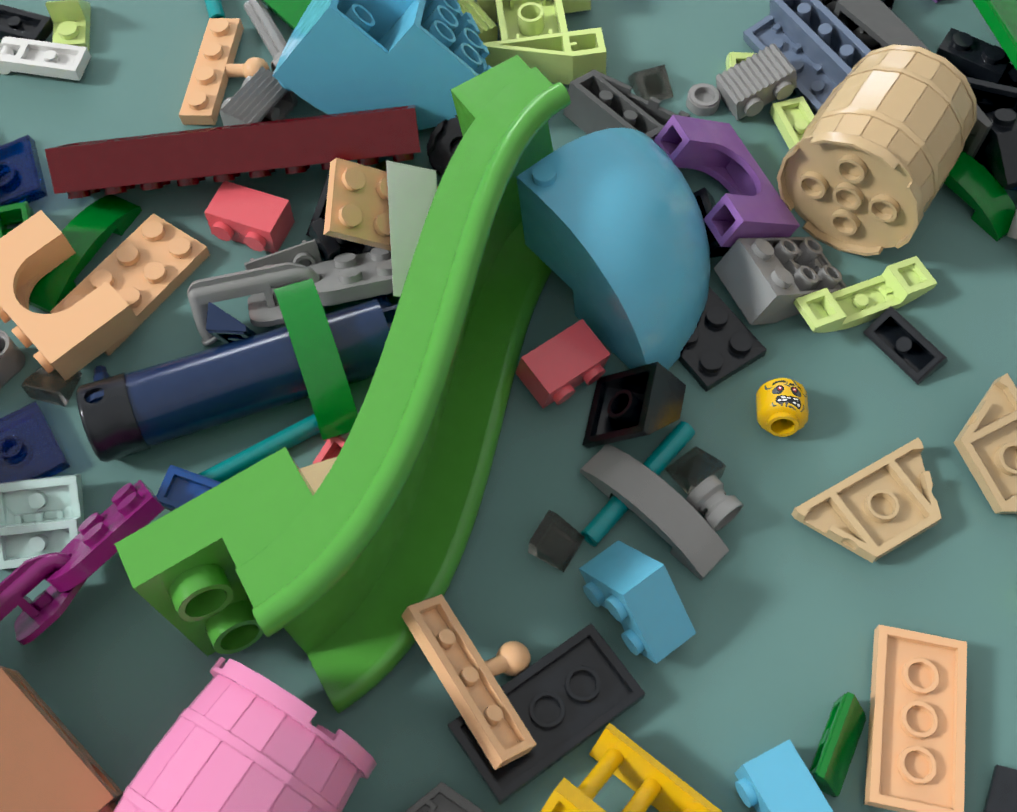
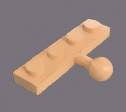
[179,18,270,125]
[401,594,537,770]

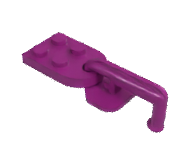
[0,479,165,645]

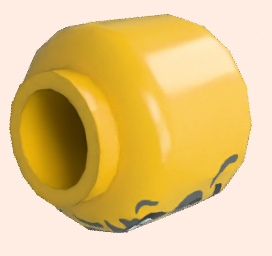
[756,378,809,437]

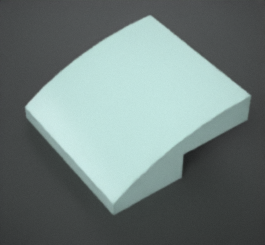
[0,474,85,570]

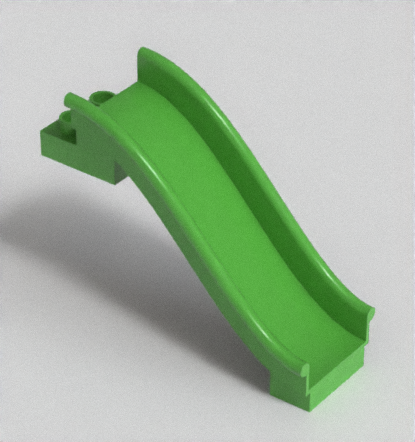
[115,55,571,713]

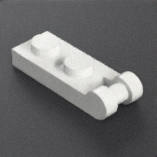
[0,36,91,81]

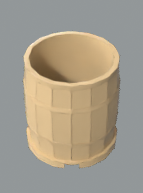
[777,44,977,256]

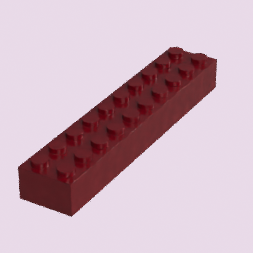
[45,105,421,199]

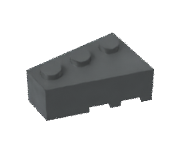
[563,70,691,140]

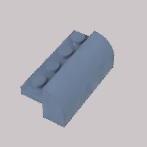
[743,0,871,115]

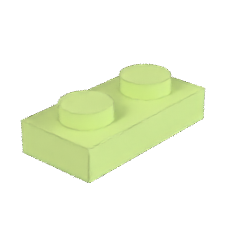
[769,96,814,150]

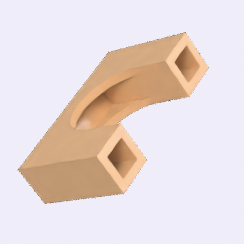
[0,210,141,381]

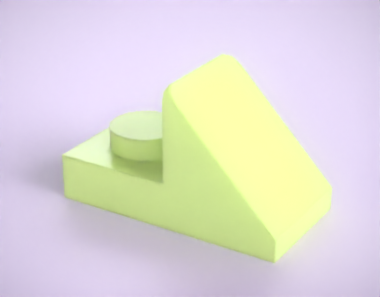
[46,0,91,51]

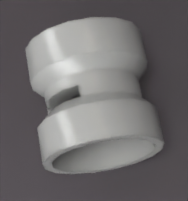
[686,475,744,532]

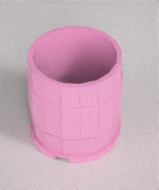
[113,657,377,812]

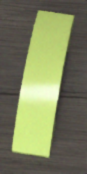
[793,256,937,333]

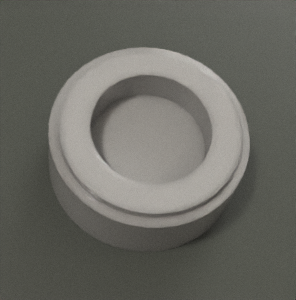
[686,83,721,116]

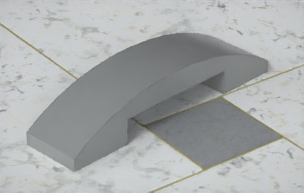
[580,444,729,580]

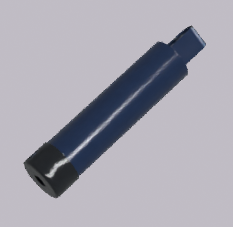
[76,294,398,462]

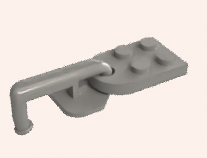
[187,247,393,345]

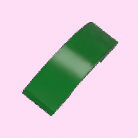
[944,150,1017,241]
[29,194,142,314]
[274,278,358,441]

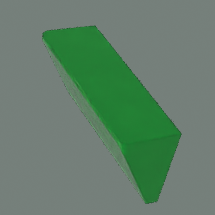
[809,692,866,797]

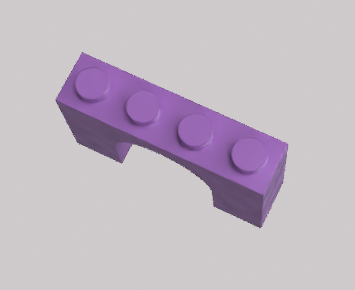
[653,114,800,247]

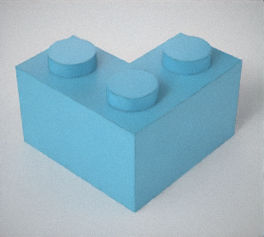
[579,540,696,664]

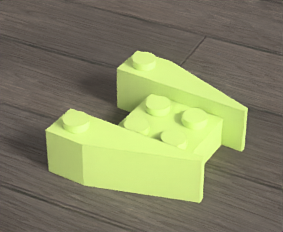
[477,0,606,85]

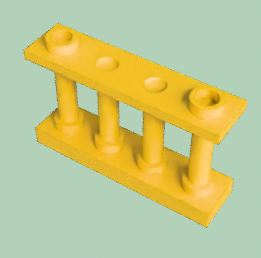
[541,723,722,812]

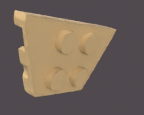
[953,373,1017,514]
[791,438,942,563]

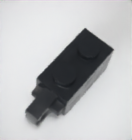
[936,27,1017,88]

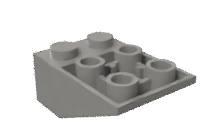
[714,237,847,325]

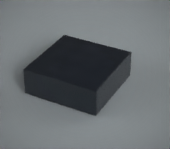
[309,217,341,261]

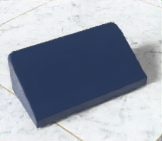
[206,302,257,344]

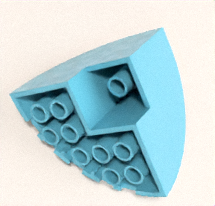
[272,0,492,130]
[516,127,710,370]

